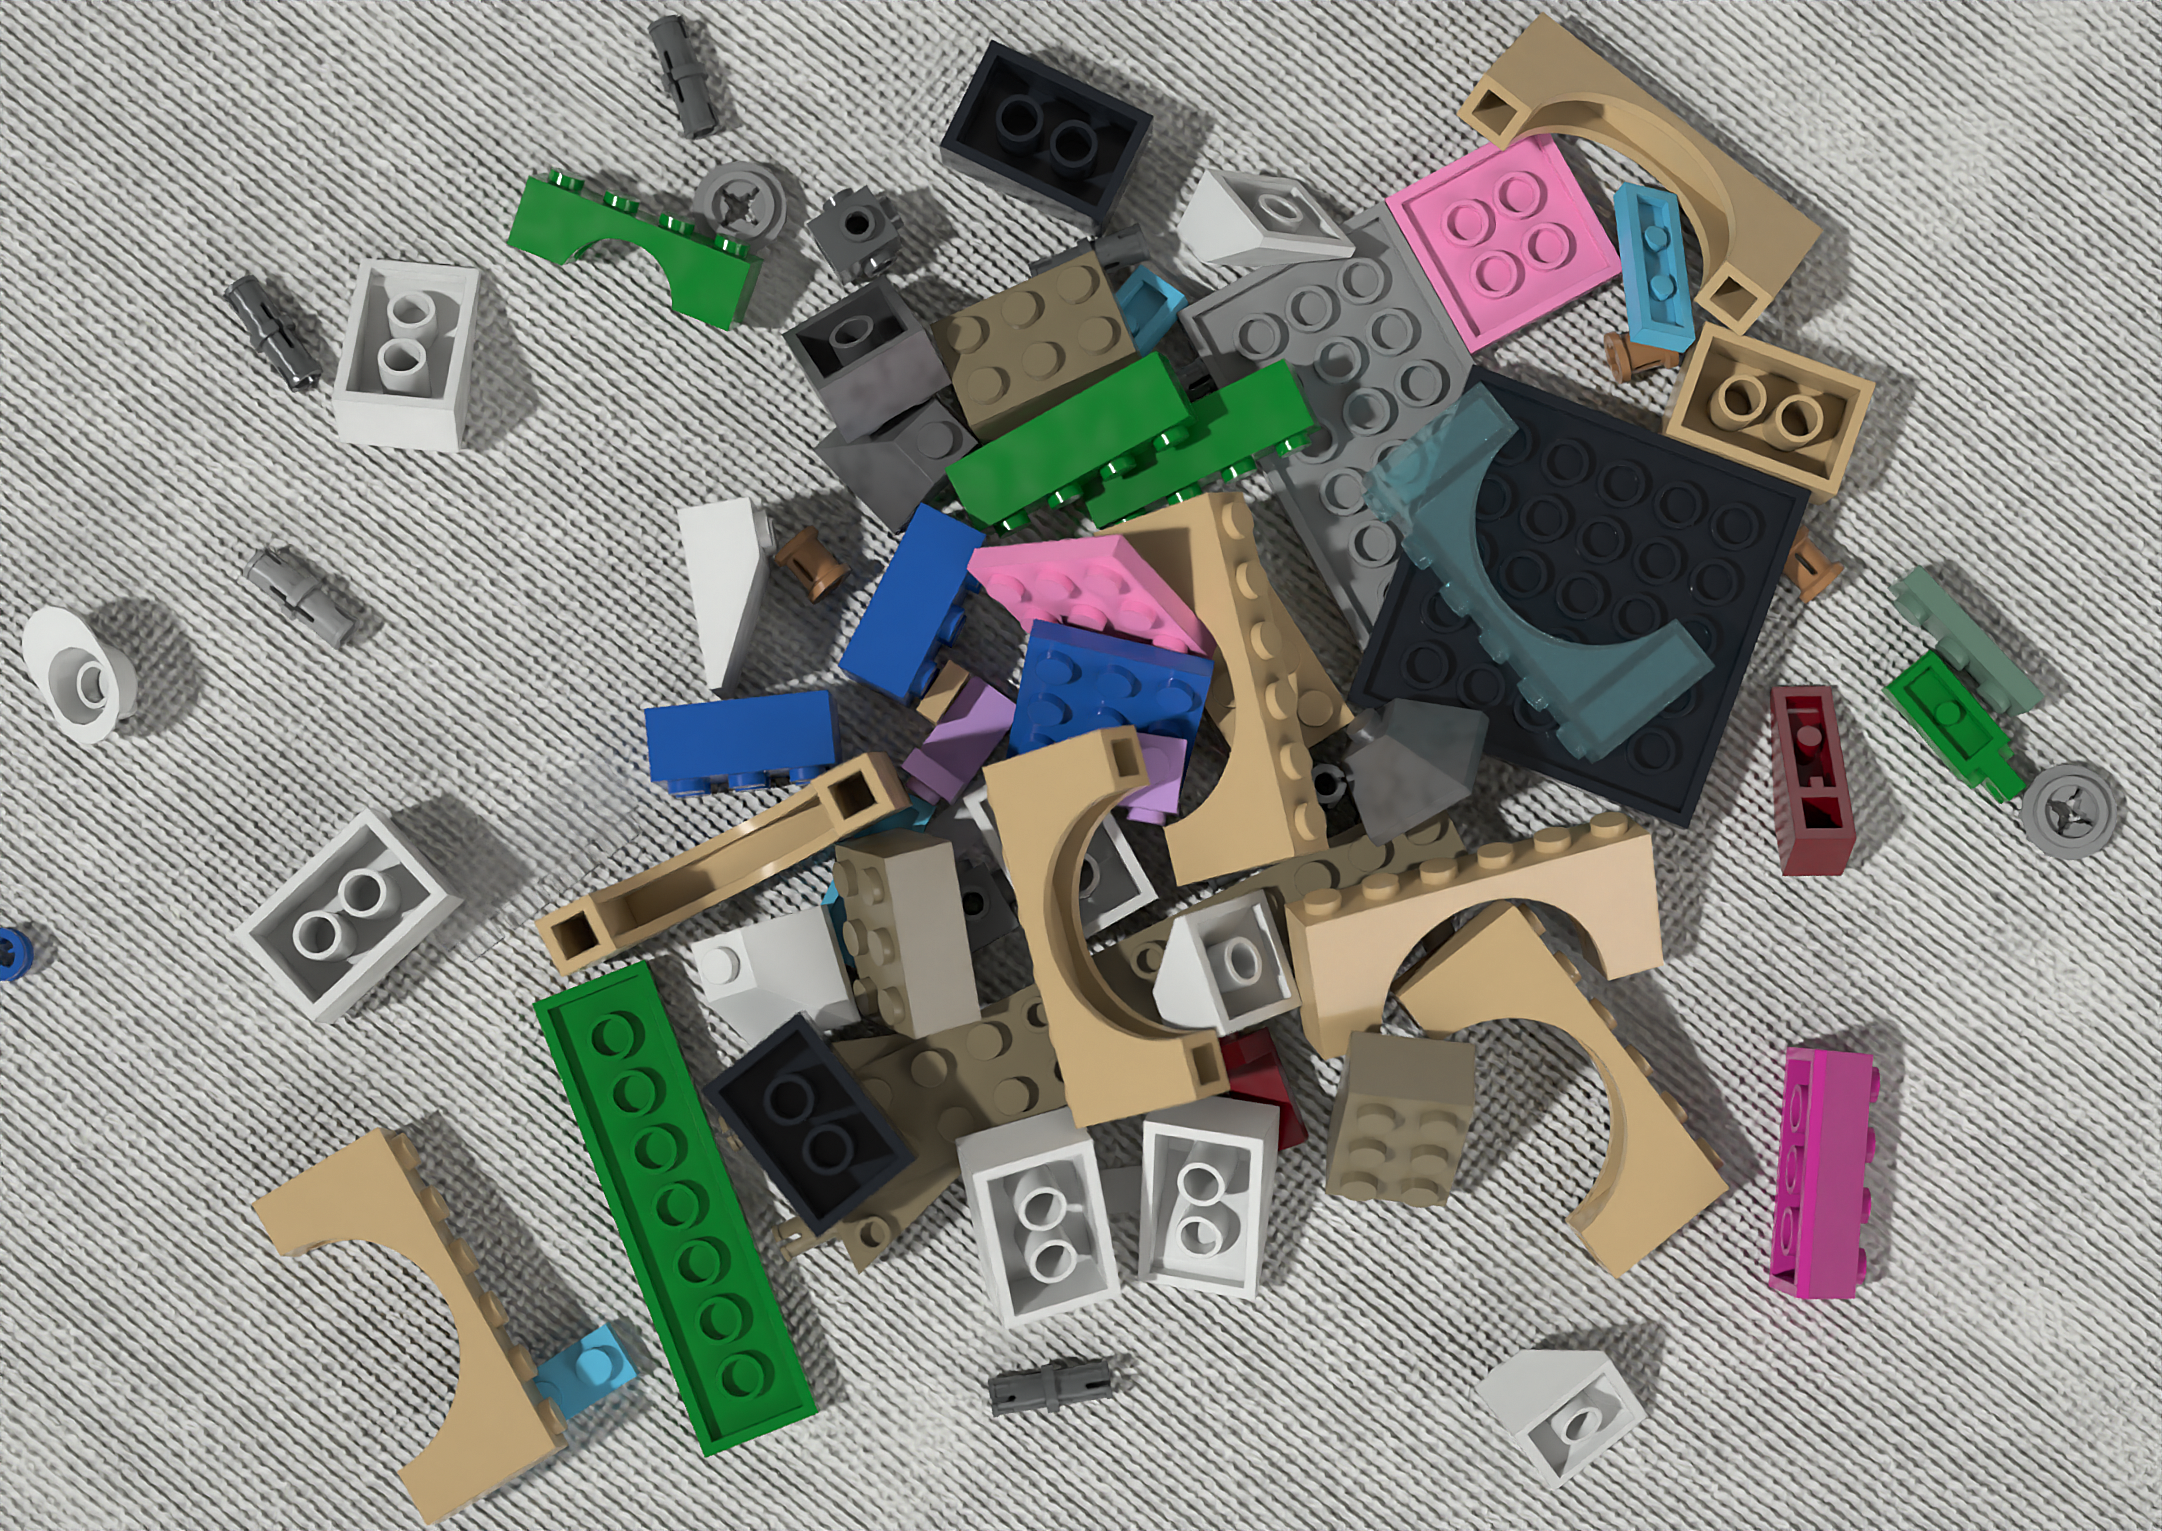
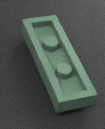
[1887,565,2045,717]

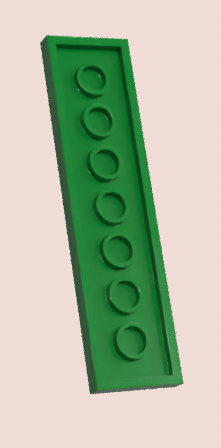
[532,959,820,1458]

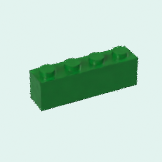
[944,351,1200,539]
[1080,358,1322,530]

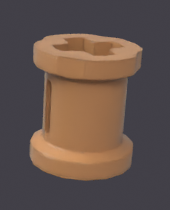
[1603,331,1679,385]
[1783,524,1845,604]
[774,525,853,605]

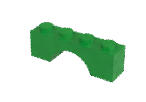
[507,167,764,332]

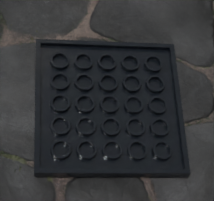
[1345,364,1812,830]

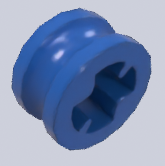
[0,928,34,981]

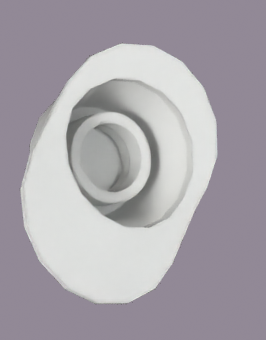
[22,606,138,745]

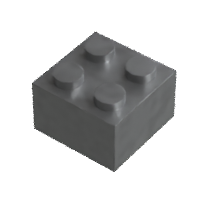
[781,274,952,444]

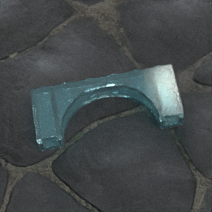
[1361,381,1715,763]

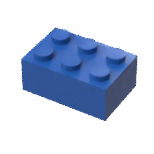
[837,502,989,709]
[644,690,843,799]

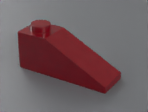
[1770,686,1857,876]

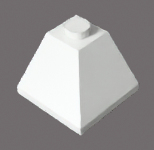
[1177,168,1356,268]
[1153,889,1303,1037]
[690,904,861,1048]
[1474,1349,1648,1491]

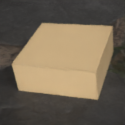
[916,659,971,726]

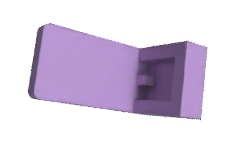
[901,677,1016,806]
[1117,733,1188,826]

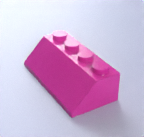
[1769,1047,1880,1299]

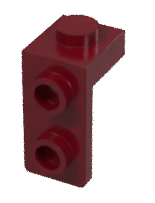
[1217,1027,1309,1152]

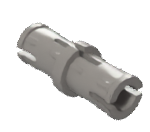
[242,546,361,650]

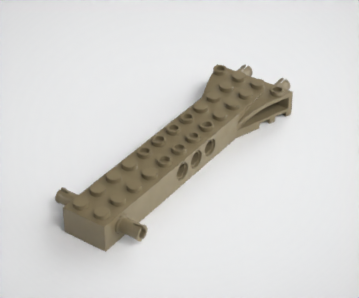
[718,765,1469,1274]

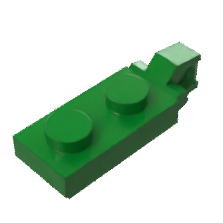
[1881,649,2027,804]

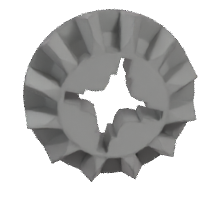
[692,161,787,255]
[2018,765,2117,860]

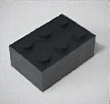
[939,39,1154,238]
[701,1010,920,1239]

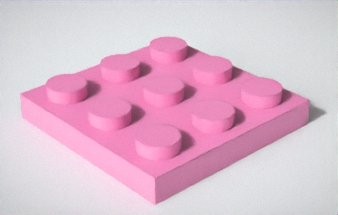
[1384,133,1622,356]
[967,534,1217,660]

